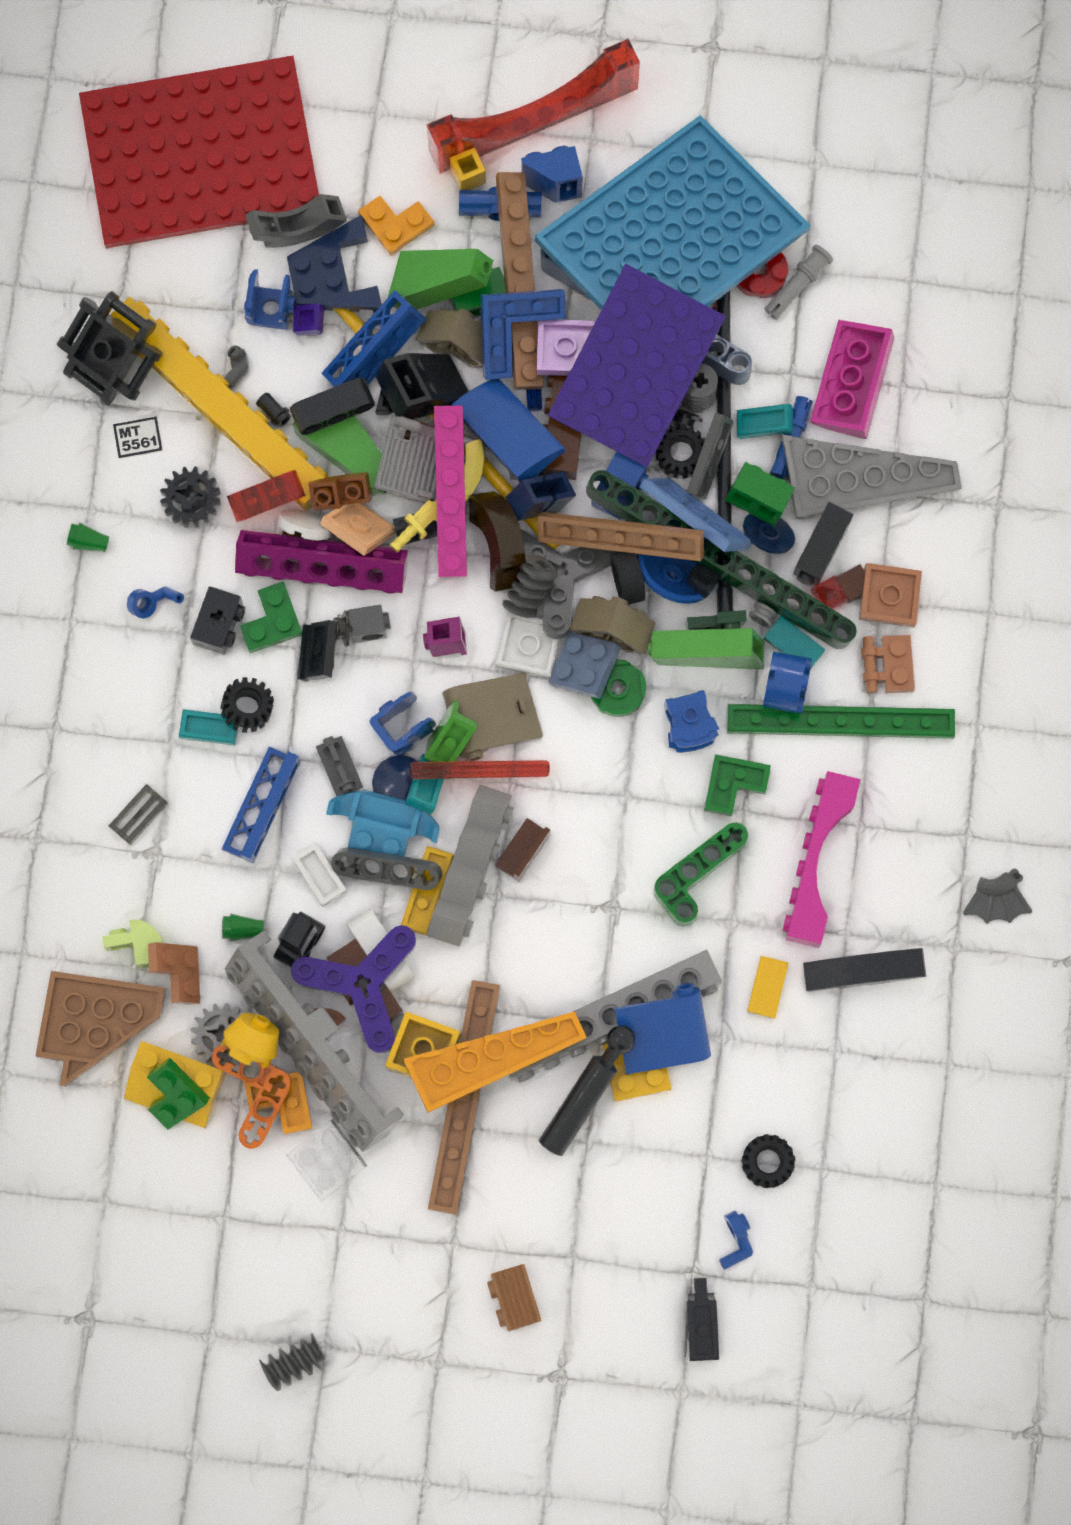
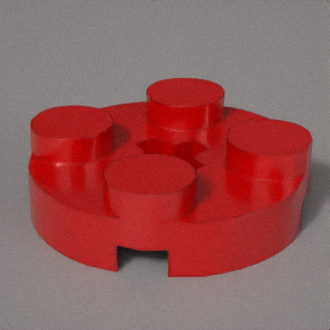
[736,252,788,298]

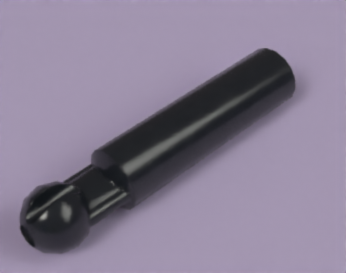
[539,1025,635,1156]

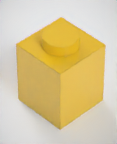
[449,147,486,190]

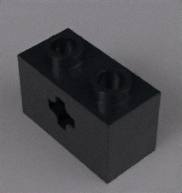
[190,586,246,655]

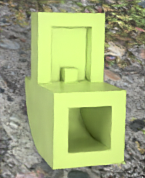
[102,920,164,969]

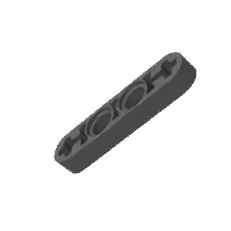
[331,848,442,890]

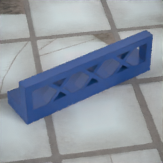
[321,290,426,387]
[221,746,301,863]

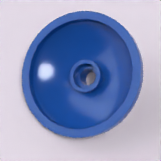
[637,554,715,604]

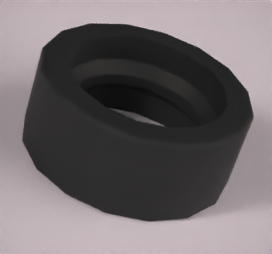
[610,552,646,605]

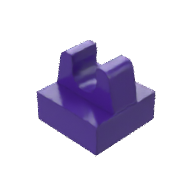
[293,303,324,336]

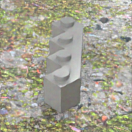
[427,785,514,947]

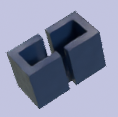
[505,472,576,521]

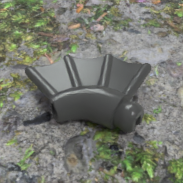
[963,868,1032,924]

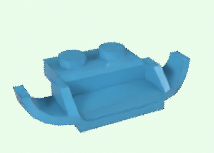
[326,789,440,857]

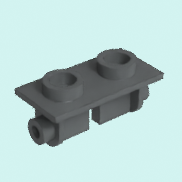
[315,736,363,797]

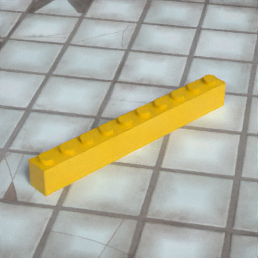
[110,296,328,511]

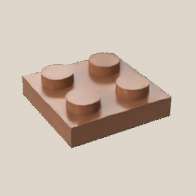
[859,563,922,628]

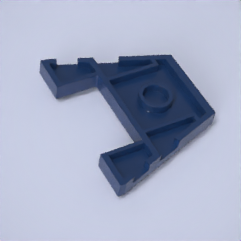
[287,216,382,313]

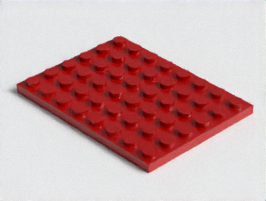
[79,55,319,249]

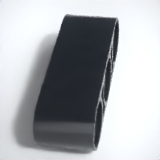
[290,378,375,435]

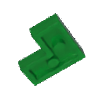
[240,581,302,653]
[704,754,771,817]
[147,1058,210,1130]

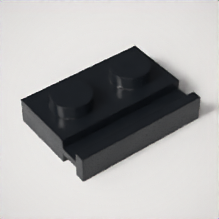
[297,620,338,682]

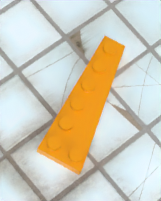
[403,1011,587,1113]

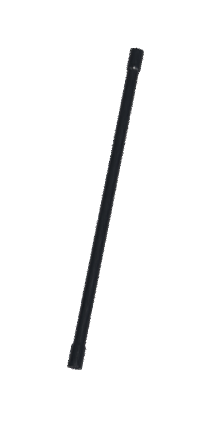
[716,291,733,612]

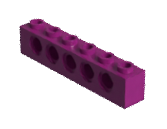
[235,530,408,594]

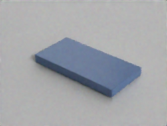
[639,478,752,552]

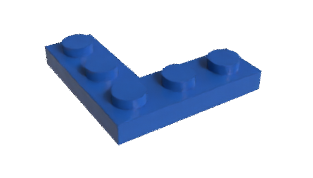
[481,289,566,380]

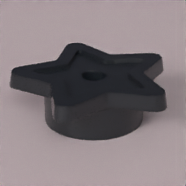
[673,408,703,427]

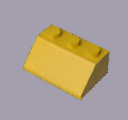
[124,1041,226,1129]

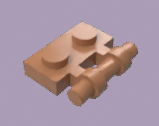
[860,635,915,694]

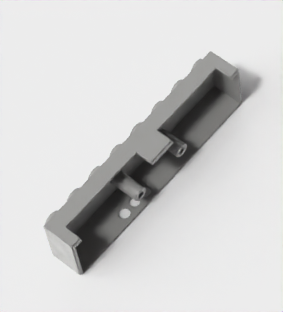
[224,931,404,1153]

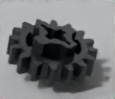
[160,466,221,528]

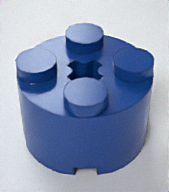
[763,652,812,714]

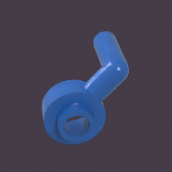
[126,586,184,619]
[719,1210,753,1270]

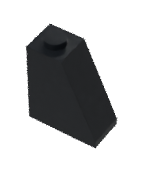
[793,502,854,587]

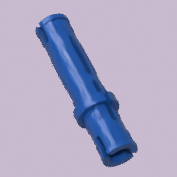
[769,396,813,480]

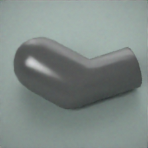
[224,345,249,388]

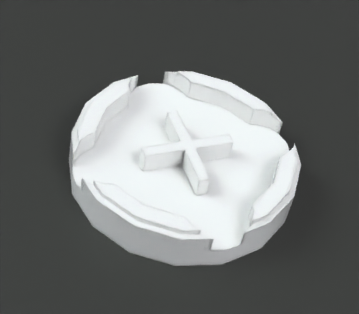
[278,509,332,541]

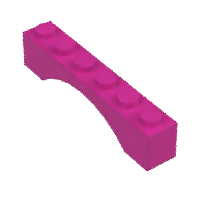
[434,406,467,577]
[782,771,861,948]

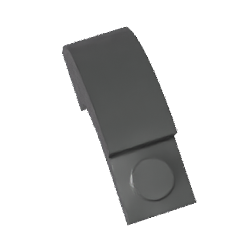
[245,194,347,248]

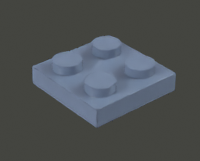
[548,631,621,699]

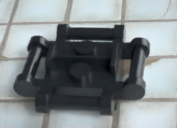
[56,291,163,406]

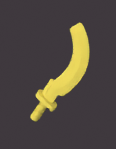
[390,439,484,553]

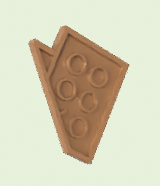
[35,971,166,1087]

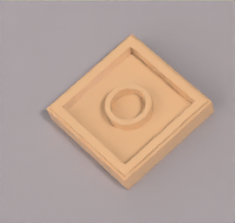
[320,503,396,556]

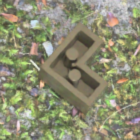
[415,308,483,368]
[569,596,656,654]

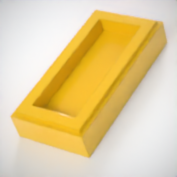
[747,956,789,1019]

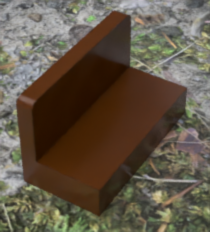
[495,818,551,882]

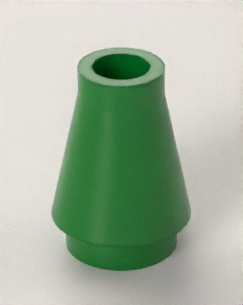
[66,522,110,552]
[222,913,264,942]

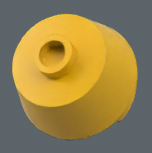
[221,1013,279,1068]

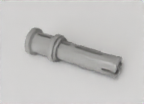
[764,244,833,320]

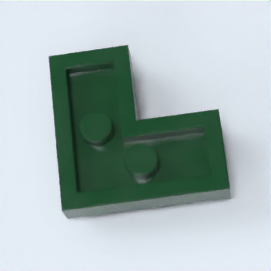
[686,610,747,630]

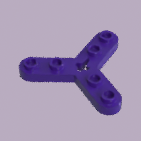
[291,925,416,1054]

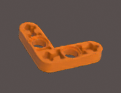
[212,1045,292,1149]

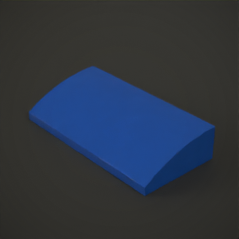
[451,379,566,483]

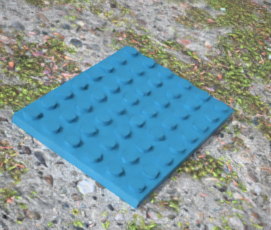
[534,115,811,310]

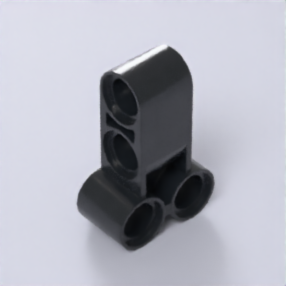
[273,911,326,968]

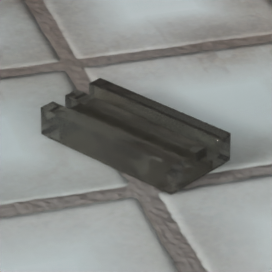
[108,784,169,846]

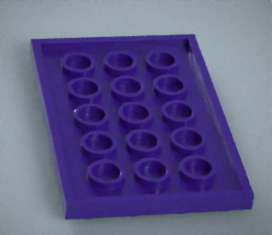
[548,264,726,467]

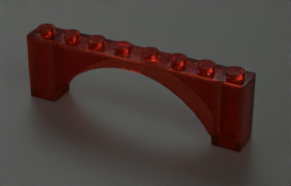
[426,39,640,174]

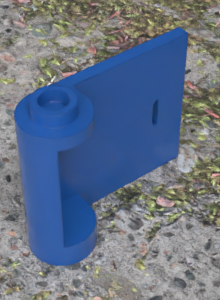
[615,983,711,1075]

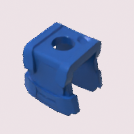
[244,269,296,330]
[664,690,720,753]
[369,692,436,755]

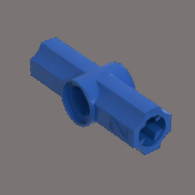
[459,186,542,221]

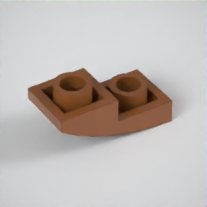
[308,472,372,510]

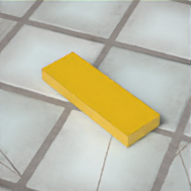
[401,846,454,937]

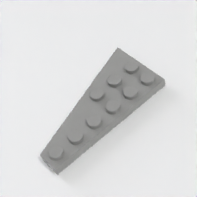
[781,435,962,518]

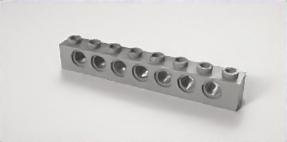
[509,949,722,1083]

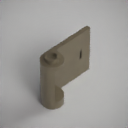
[442,672,543,762]

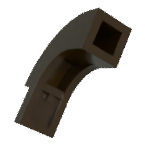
[469,491,526,592]

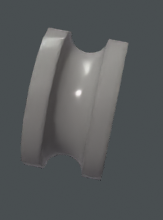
[748,602,777,627]

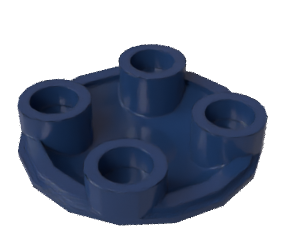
[372,755,418,800]

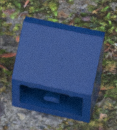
[521,145,583,203]

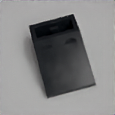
[376,353,469,420]

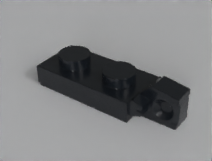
[686,1277,719,1361]

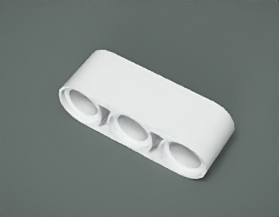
[346,908,415,993]

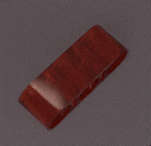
[226,469,306,522]

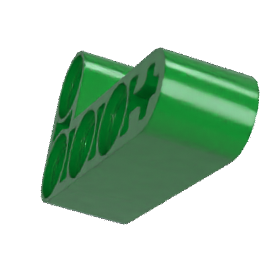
[653,822,748,927]

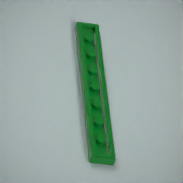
[727,704,955,739]

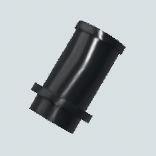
[256,392,291,427]

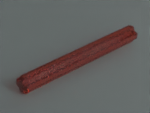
[410,760,550,779]

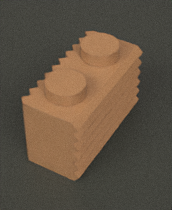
[487,1264,542,1332]

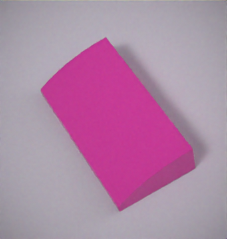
[810,319,895,439]

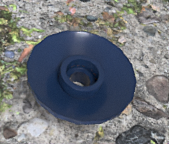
[742,513,795,554]

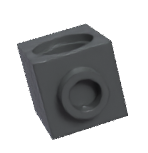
[348,604,391,643]

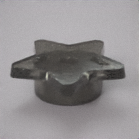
[333,610,353,647]

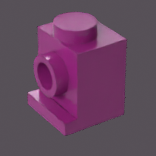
[423,616,467,657]

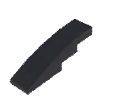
[803,948,927,992]

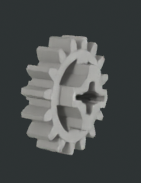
[190,1003,241,1063]

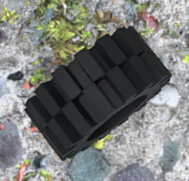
[656,424,705,479]
[220,677,274,733]
[741,1134,796,1189]

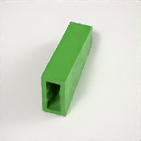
[387,249,494,310]
[293,416,386,496]
[648,628,765,669]

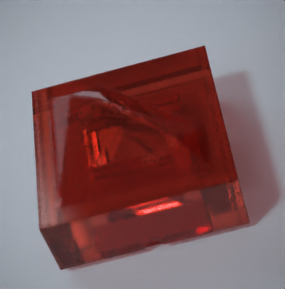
[810,575,849,610]

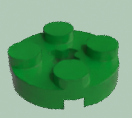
[591,659,646,717]

